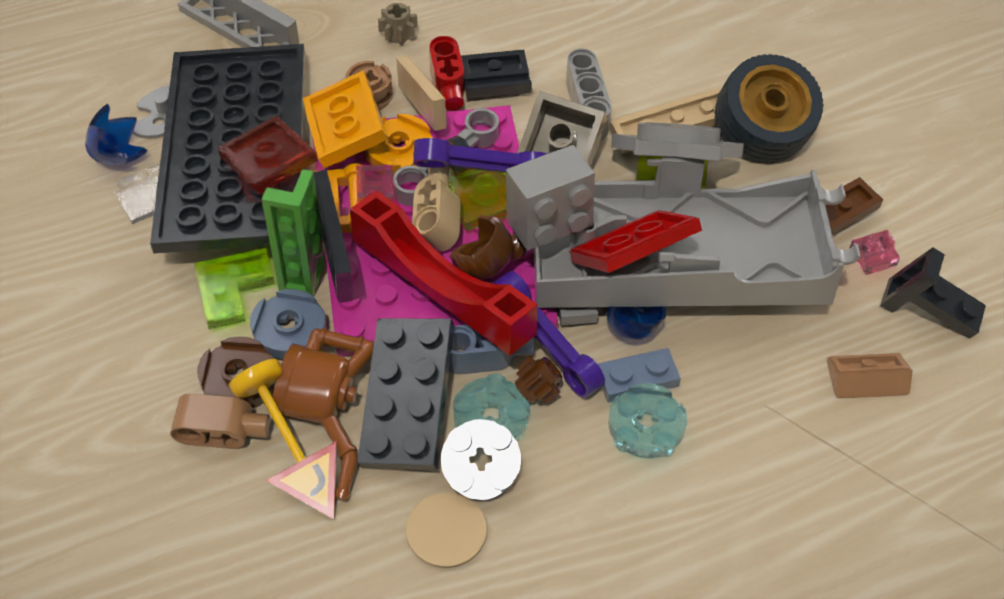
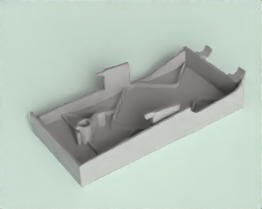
[533,157,861,308]

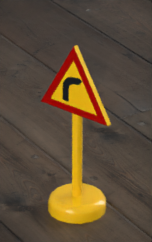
[229,358,337,520]

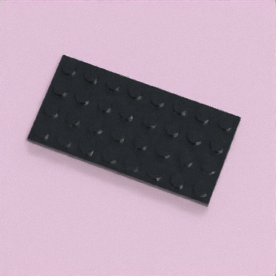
[150,44,306,254]

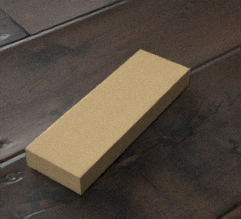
[396,55,447,131]

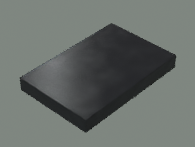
[314,170,352,303]

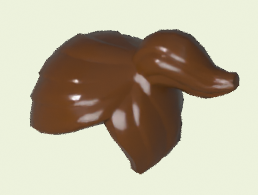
[449,215,526,281]

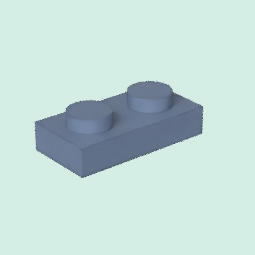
[598,348,681,403]

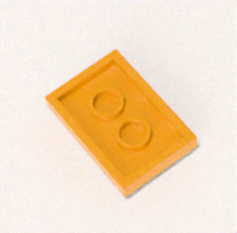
[302,70,388,168]

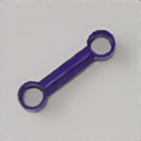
[413,138,548,173]
[493,271,605,398]

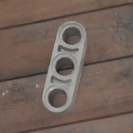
[566,48,612,140]

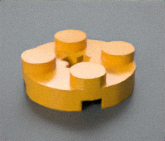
[365,114,433,175]

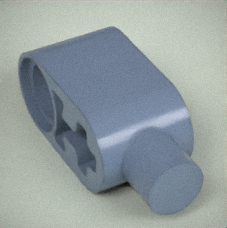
[449,325,534,374]

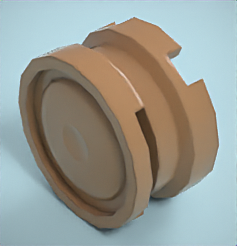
[346,61,393,110]

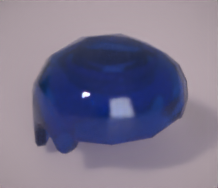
[606,306,666,342]

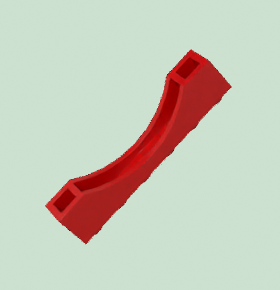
[350,190,538,356]

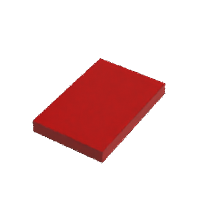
[569,210,703,273]

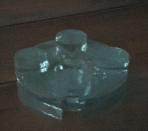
[453,373,530,442]
[608,383,687,458]

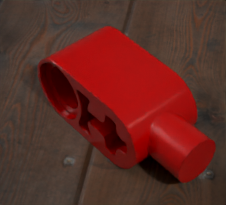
[429,36,464,111]

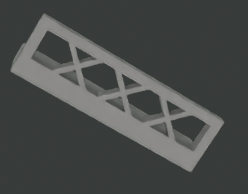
[178,0,299,48]

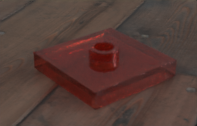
[218,116,318,195]

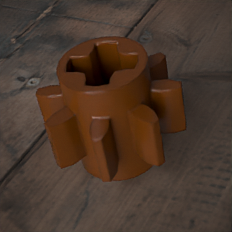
[515,356,562,404]

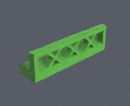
[262,169,326,297]

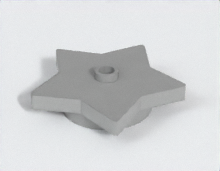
[611,122,744,161]

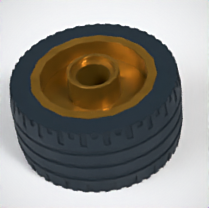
[714,54,824,163]

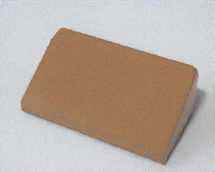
[827,353,913,398]

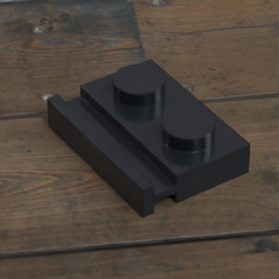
[461,49,532,99]

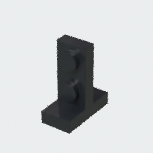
[880,247,986,339]

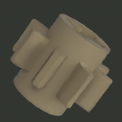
[378,3,418,43]

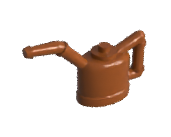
[272,328,374,502]

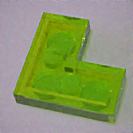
[194,248,275,329]

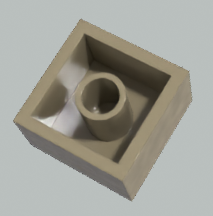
[517,91,607,167]

